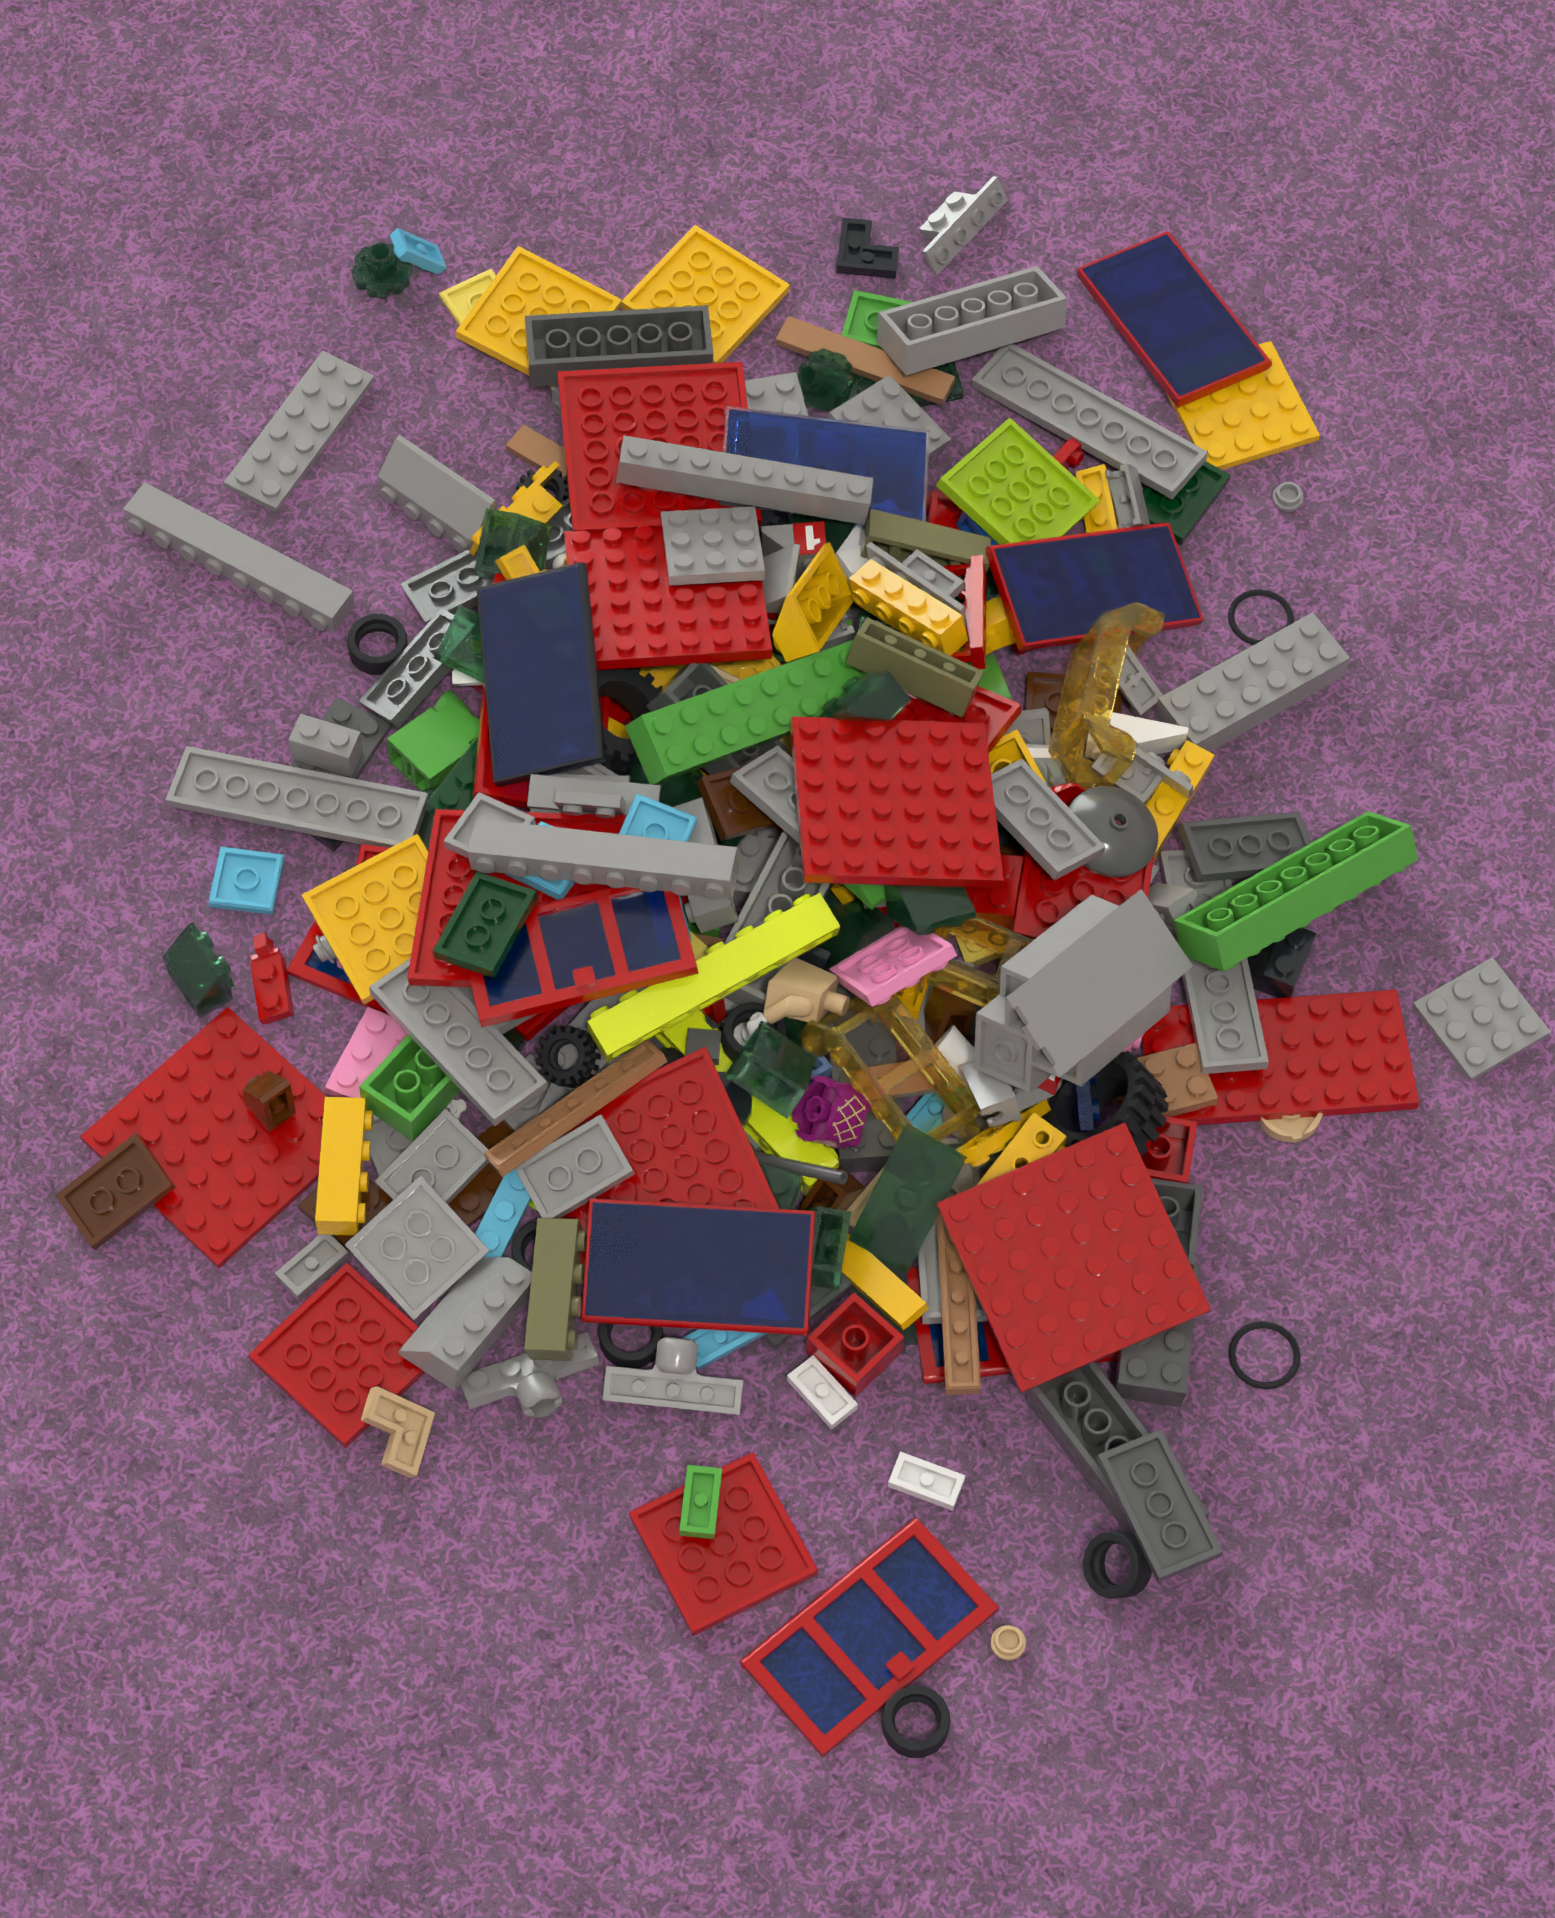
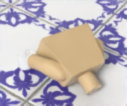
[747,958,850,1038]

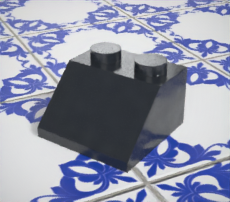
[1247,928,1316,998]

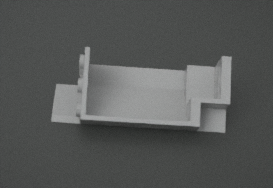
[974,889,1193,1093]

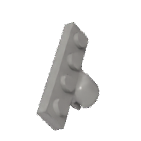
[460,1332,600,1419]
[602,1337,744,1415]

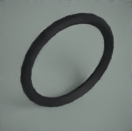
[1228,589,1294,645]
[1228,1321,1301,1389]

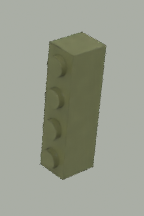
[860,509,991,580]
[846,617,984,718]
[524,1218,587,1361]

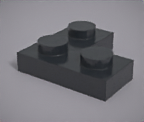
[836,218,899,278]

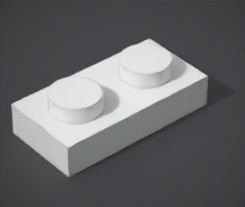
[787,1355,858,1430]
[888,1451,966,1511]

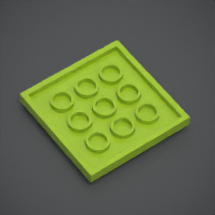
[935,418,1100,570]

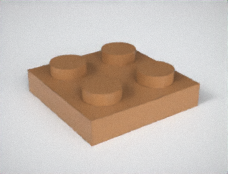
[1137,1043,1218,1117]

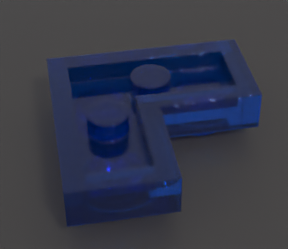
[1076,1075,1100,1131]

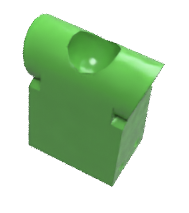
[387,690,480,798]

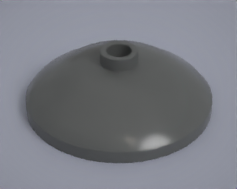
[1068,786,1158,878]

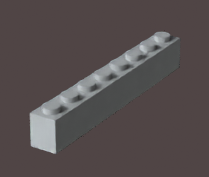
[616,436,874,525]
[123,482,355,633]
[467,818,740,899]

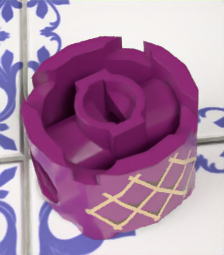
[792,1076,871,1149]

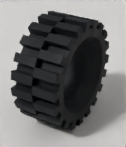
[552,667,663,777]
[1041,1051,1169,1156]

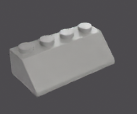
[377,435,496,553]
[398,1257,532,1391]

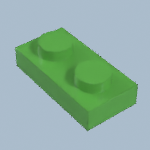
[679,1465,722,1539]

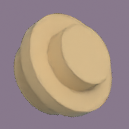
[990,1625,1026,1661]

